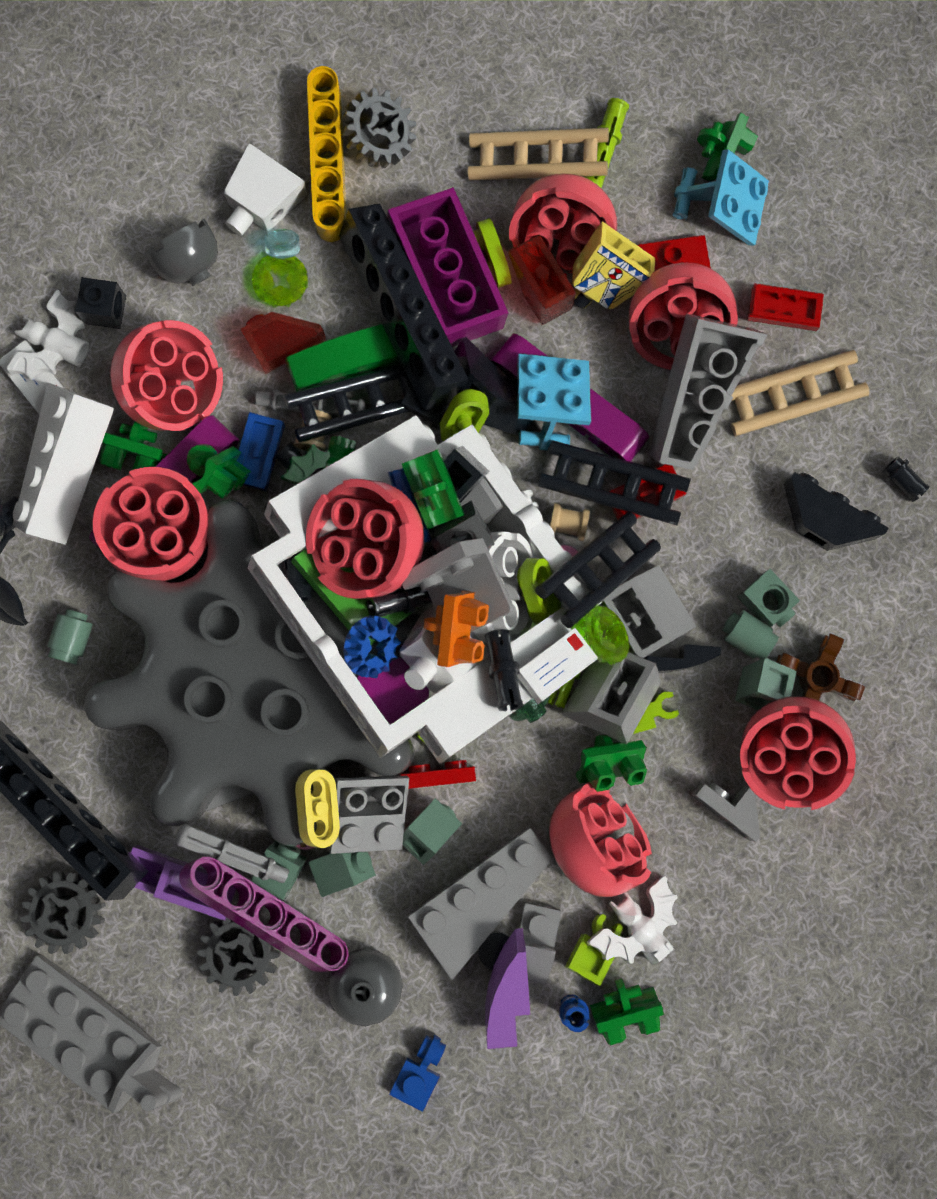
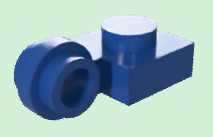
[389,1035,446,1112]

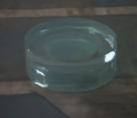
[264,229,300,259]

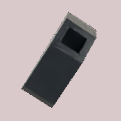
[454,337,534,436]
[783,472,889,551]

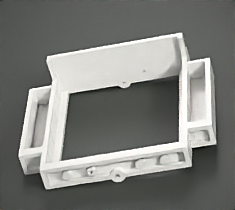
[248,416,602,764]

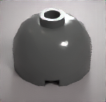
[145,219,218,286]
[328,948,403,1027]

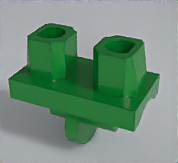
[697,112,758,182]
[99,422,168,471]
[187,444,251,499]
[402,449,465,529]
[576,734,647,792]
[590,978,664,1046]

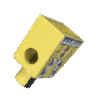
[571,221,655,309]

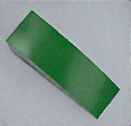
[285,325,400,392]

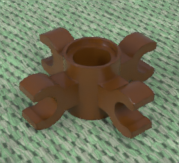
[775,633,865,701]

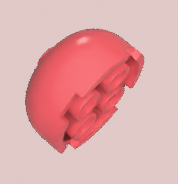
[509,173,617,280]
[629,262,738,370]
[110,320,223,431]
[93,467,208,581]
[306,479,424,599]
[740,696,856,810]
[549,782,652,897]

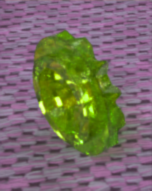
[252,252,308,308]
[580,606,629,665]

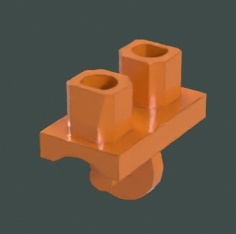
[423,590,489,667]

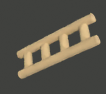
[468,128,609,181]
[731,350,870,436]

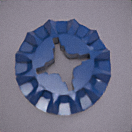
[343,616,402,678]

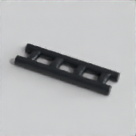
[283,363,411,443]
[538,440,691,526]
[536,512,661,628]

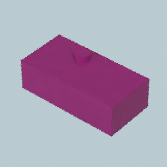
[387,187,509,347]

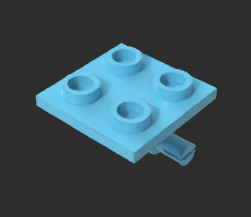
[673,149,769,246]
[517,354,591,451]

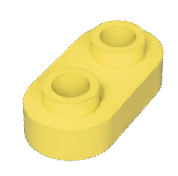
[295,769,340,848]

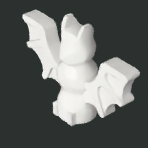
[7,290,89,380]
[587,876,677,965]

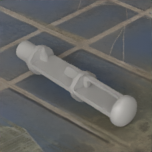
[256,389,366,416]
[175,824,289,883]

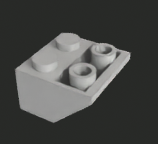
[600,565,697,658]
[561,650,661,744]
[326,776,409,854]

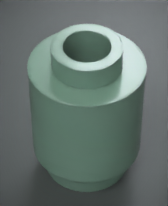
[47,609,93,665]
[722,610,779,660]

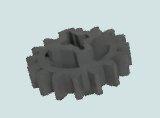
[341,88,417,168]
[20,871,106,954]
[197,915,281,996]

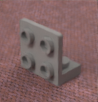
[402,538,514,633]

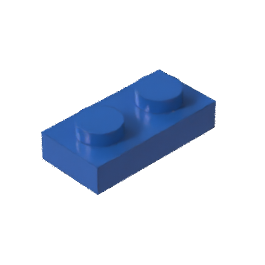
[237,412,285,492]

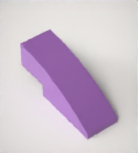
[131,845,236,921]
[485,928,530,1049]

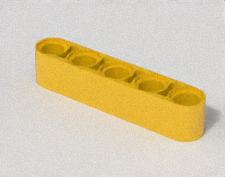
[307,66,346,242]

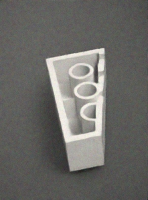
[13,383,114,545]

